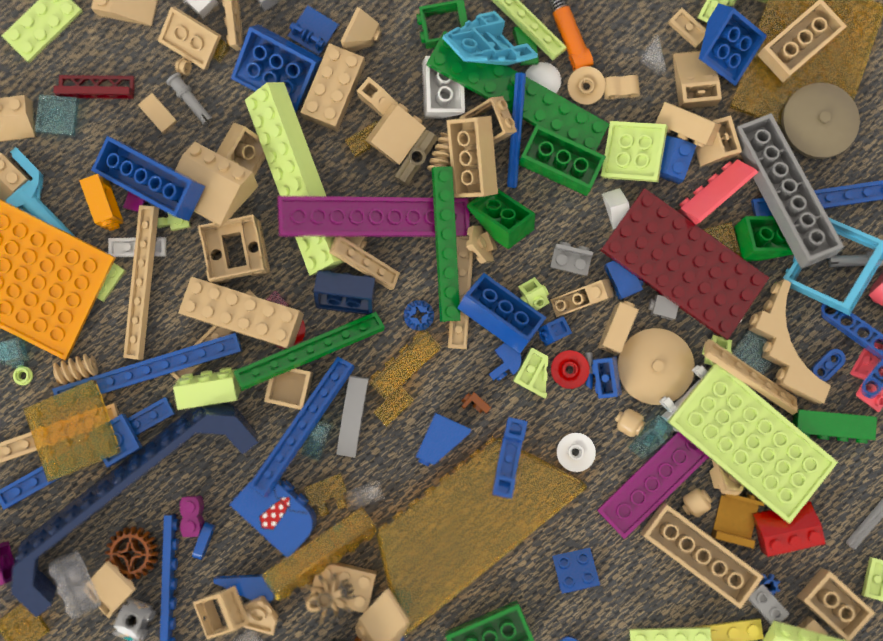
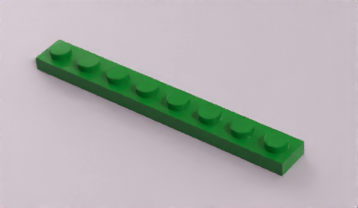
[432,167,461,322]
[233,312,385,391]

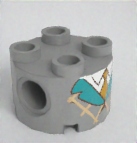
[112,597,156,641]

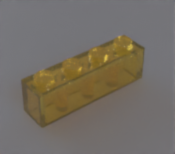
[370,330,442,400]

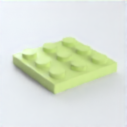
[601,121,668,182]

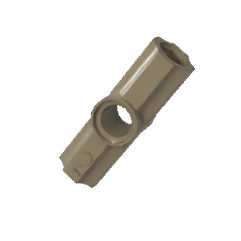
[394,129,438,186]

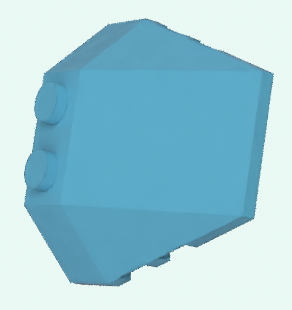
[443,11,538,66]

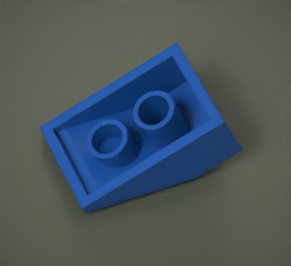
[659,136,697,185]

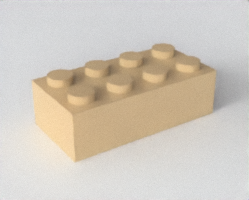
[758,0,847,83]
[300,44,366,132]
[446,116,498,198]

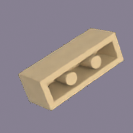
[655,102,721,148]

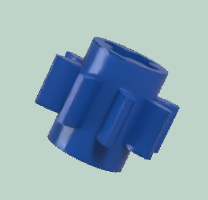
[755,573,781,596]

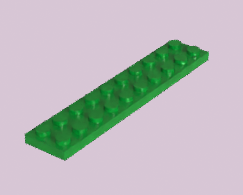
[426,31,609,151]

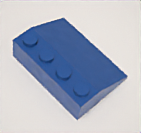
[231,25,323,113]

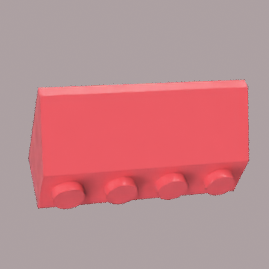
[677,159,758,225]

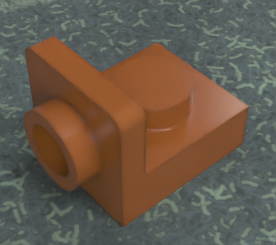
[461,392,491,413]

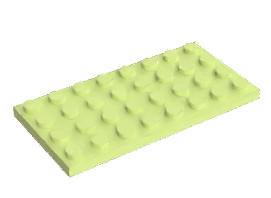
[667,363,838,523]

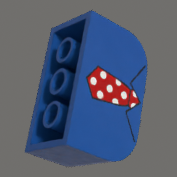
[229,478,317,558]

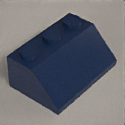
[313,270,375,315]

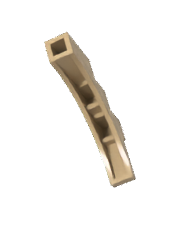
[748,279,831,404]

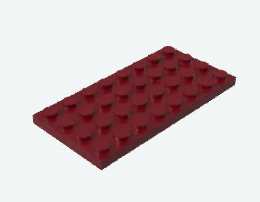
[600,188,769,340]

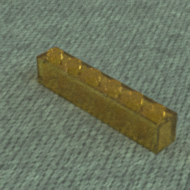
[262,507,376,601]

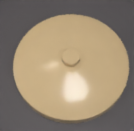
[617,328,695,405]

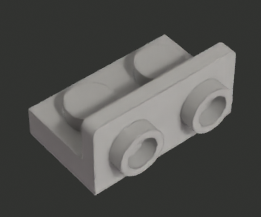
[550,242,594,276]
[747,584,789,625]

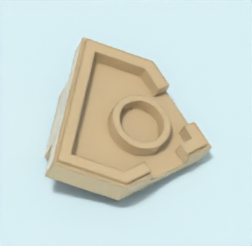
[466,225,497,264]
[709,460,744,496]
[243,595,279,636]

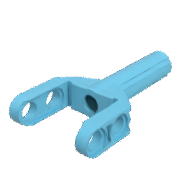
[6,147,76,237]

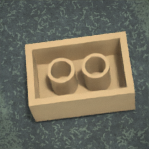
[310,559,377,613]
[796,568,875,641]

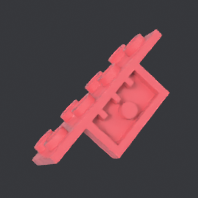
[850,343,883,412]

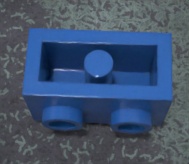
[592,356,622,399]

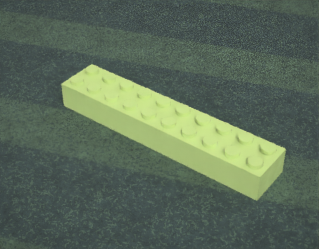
[245,82,344,276]

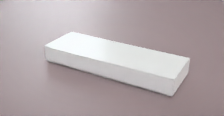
[108,237,166,257]

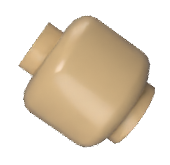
[615,409,646,437]
[682,488,713,518]

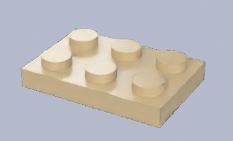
[158,7,221,70]

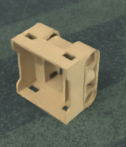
[198,214,270,284]

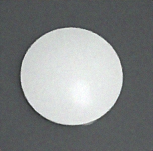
[525,62,561,93]

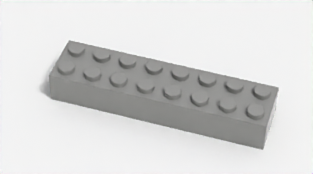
[735,113,844,269]

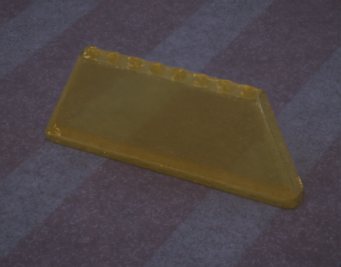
[376,437,587,637]

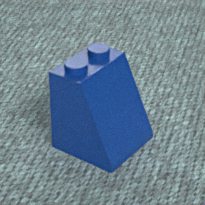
[416,413,472,466]

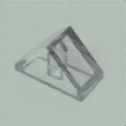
[637,35,667,77]

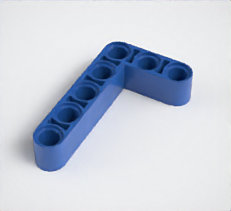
[821,304,883,398]

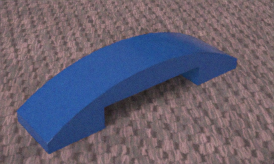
[492,417,528,499]

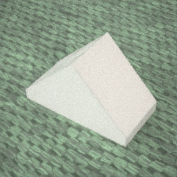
[602,188,629,229]

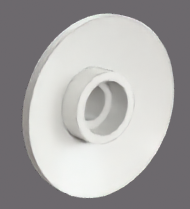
[557,433,596,472]

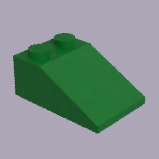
[467,189,535,249]
[734,216,793,261]

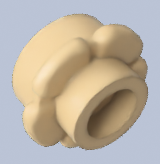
[175,57,192,76]

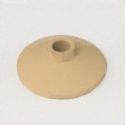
[568,66,606,105]

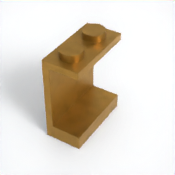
[711,494,764,549]

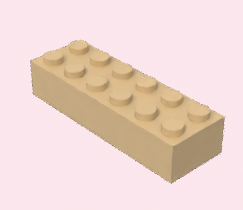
[178,277,304,349]
[640,502,764,609]

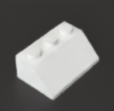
[422,56,465,118]

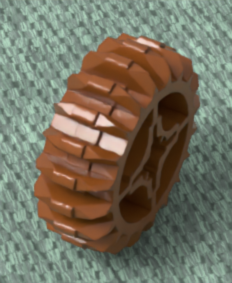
[105,526,159,580]

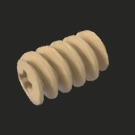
[427,132,451,172]
[53,354,98,385]

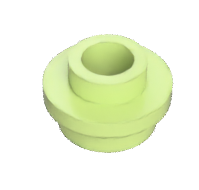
[13,366,33,385]

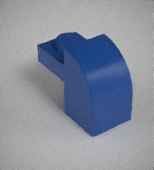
[488,343,521,381]

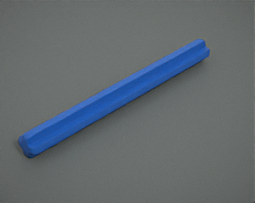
[507,72,526,188]

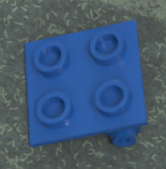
[288,5,339,56]
[552,548,600,594]

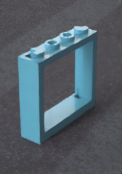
[783,217,883,316]

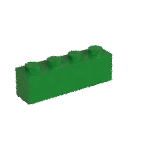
[792,410,877,444]

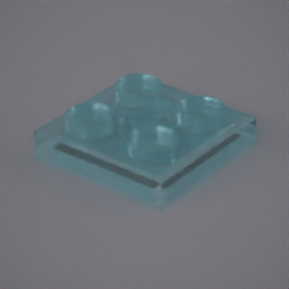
[35,94,79,136]

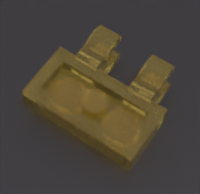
[304,473,348,517]

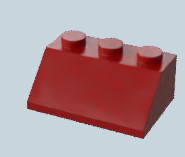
[753,501,826,557]

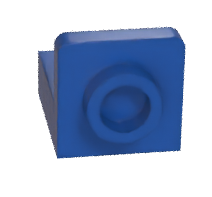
[538,316,572,346]

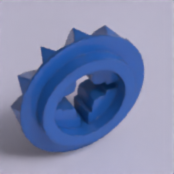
[404,300,434,331]

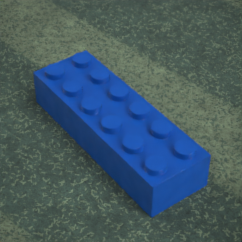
[91,136,205,221]

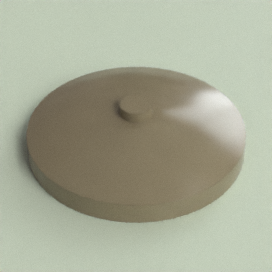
[781,83,860,159]

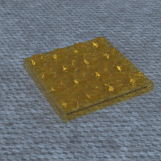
[23,380,121,482]

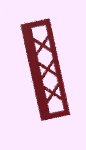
[53,75,135,99]

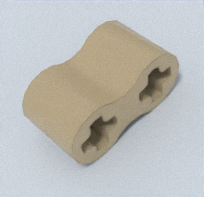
[604,75,640,100]

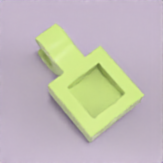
[157,213,191,231]

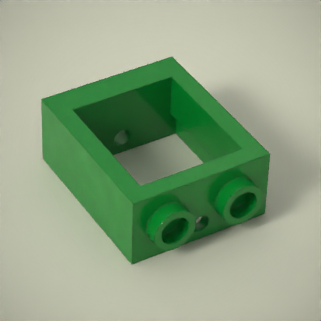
[416,0,468,49]

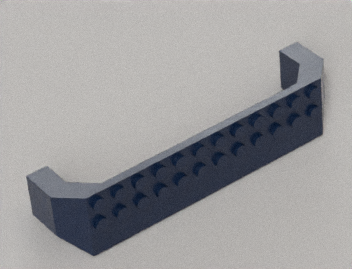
[11,402,258,618]

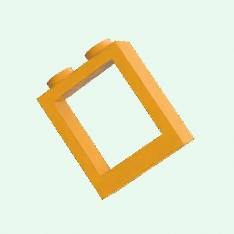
[79,174,124,231]

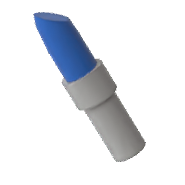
[585,352,593,390]

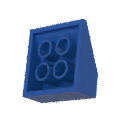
[699,3,767,86]

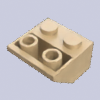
[691,116,742,167]
[82,561,136,618]

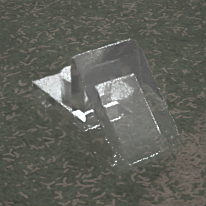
[343,480,386,512]

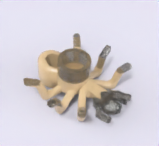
[304,573,355,625]

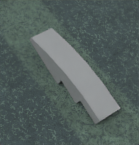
[336,375,369,458]

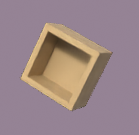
[264,368,314,410]

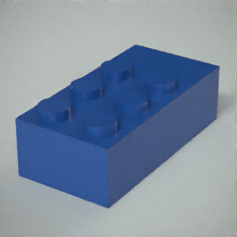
[458,273,546,353]

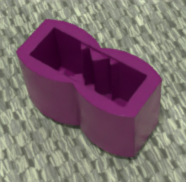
[180,495,205,537]

